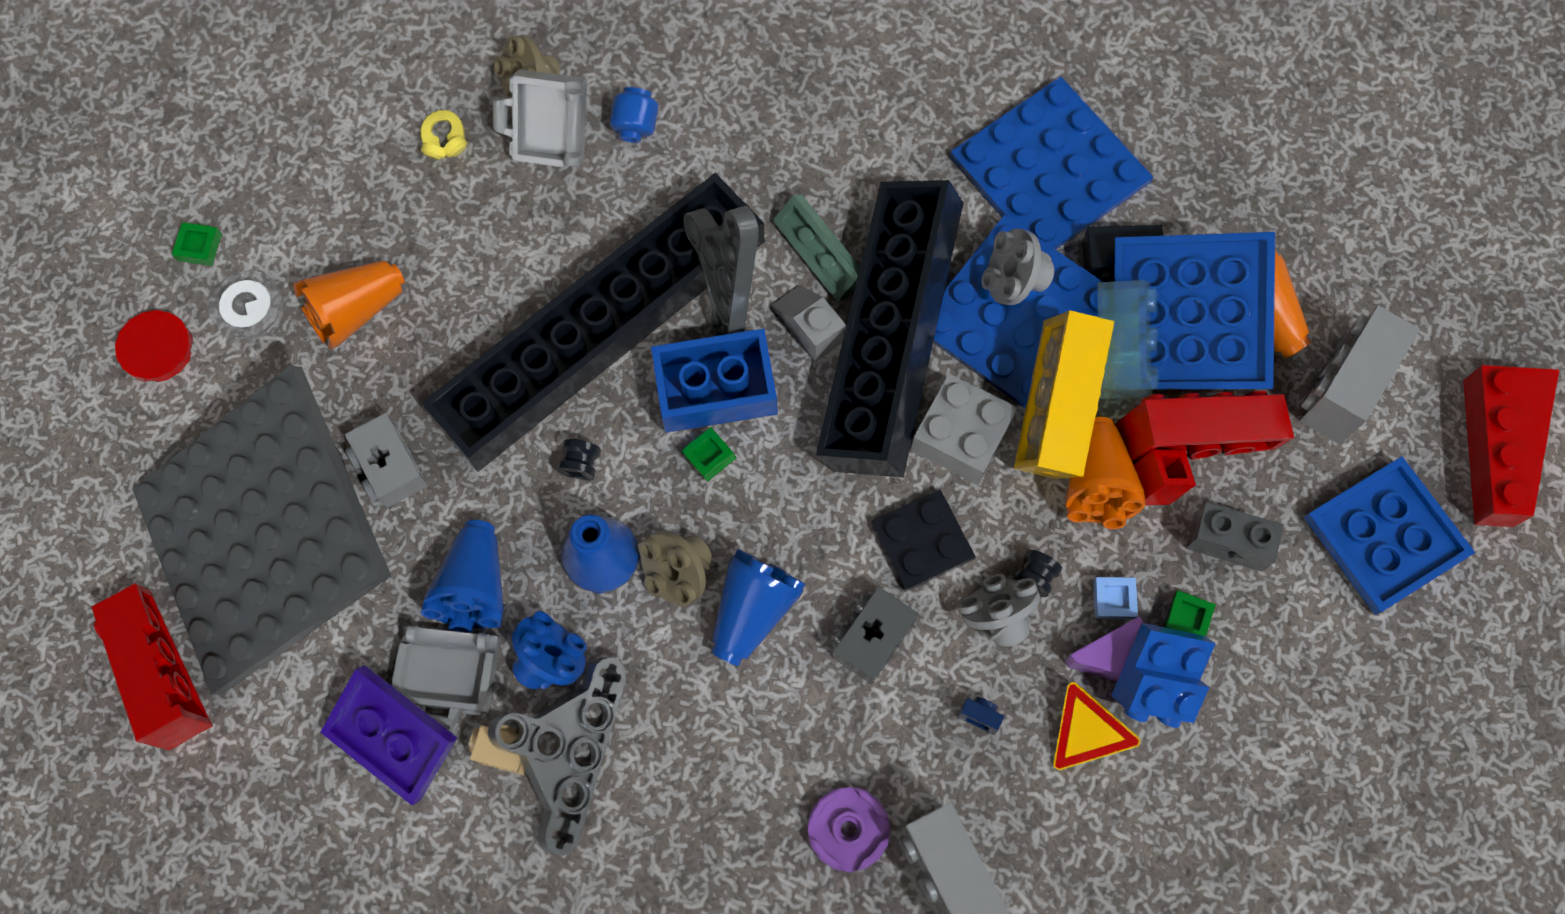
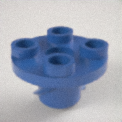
[512,611,587,689]

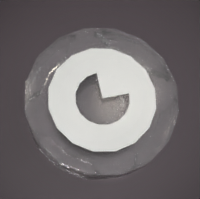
[208,270,285,342]

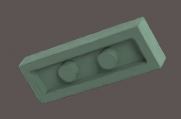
[773,194,860,301]

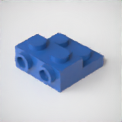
[1111,623,1216,728]

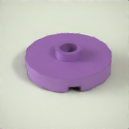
[807,787,890,872]

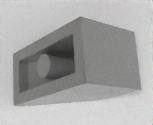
[771,285,846,362]

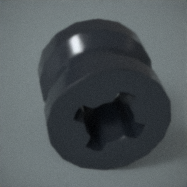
[557,439,601,481]
[1013,549,1062,597]

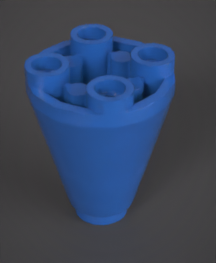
[561,514,640,594]
[420,520,504,633]
[711,548,806,666]

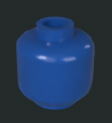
[610,87,659,143]

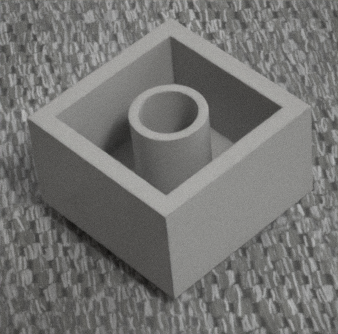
[911,373,1018,485]

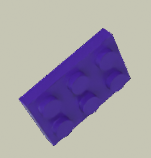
[320,665,458,806]

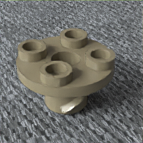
[494,35,560,108]
[639,530,712,606]

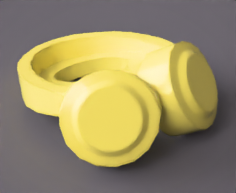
[421,110,468,160]

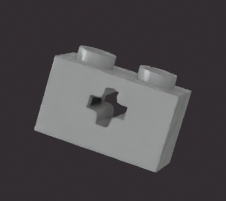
[344,413,428,508]

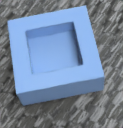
[1093,577,1138,620]

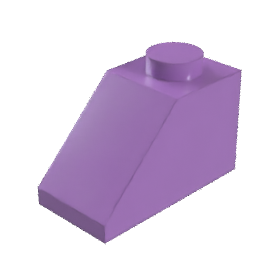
[1065,616,1144,682]

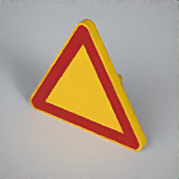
[1053,682,1141,770]

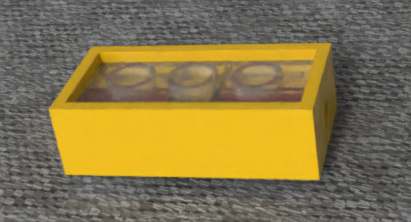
[1014,310,1115,479]

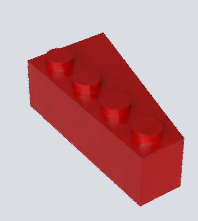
[1463,365,1560,527]
[1115,391,1295,465]

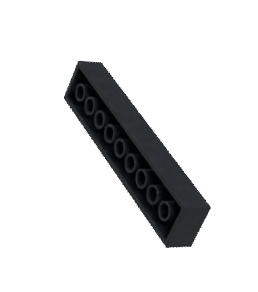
[421,172,765,472]

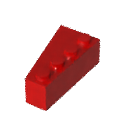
[91,583,213,751]

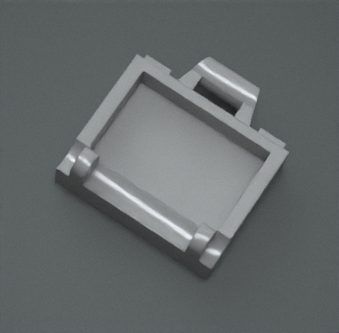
[493,69,587,168]
[391,625,501,732]

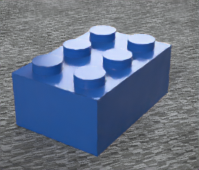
[651,328,778,433]

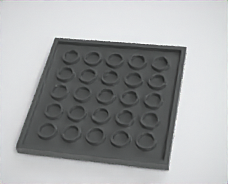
[132,365,392,695]

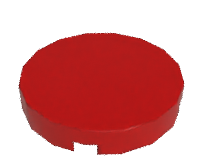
[115,310,193,382]

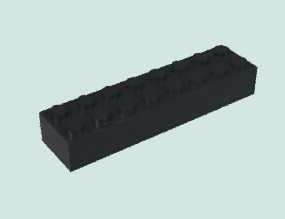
[816,180,964,478]

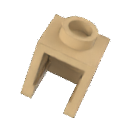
[468,721,526,776]

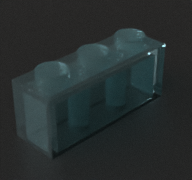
[1098,280,1158,399]

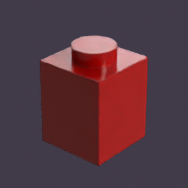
[1134,450,1196,506]

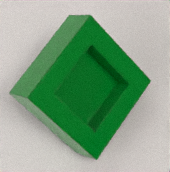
[171,222,222,266]
[681,427,737,482]
[1163,590,1216,636]

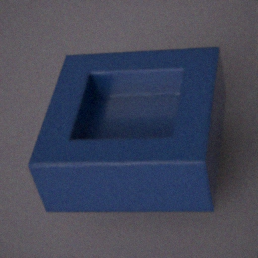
[957,697,1005,735]

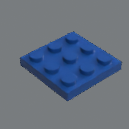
[1304,456,1476,616]

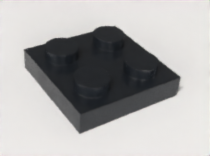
[871,489,976,592]

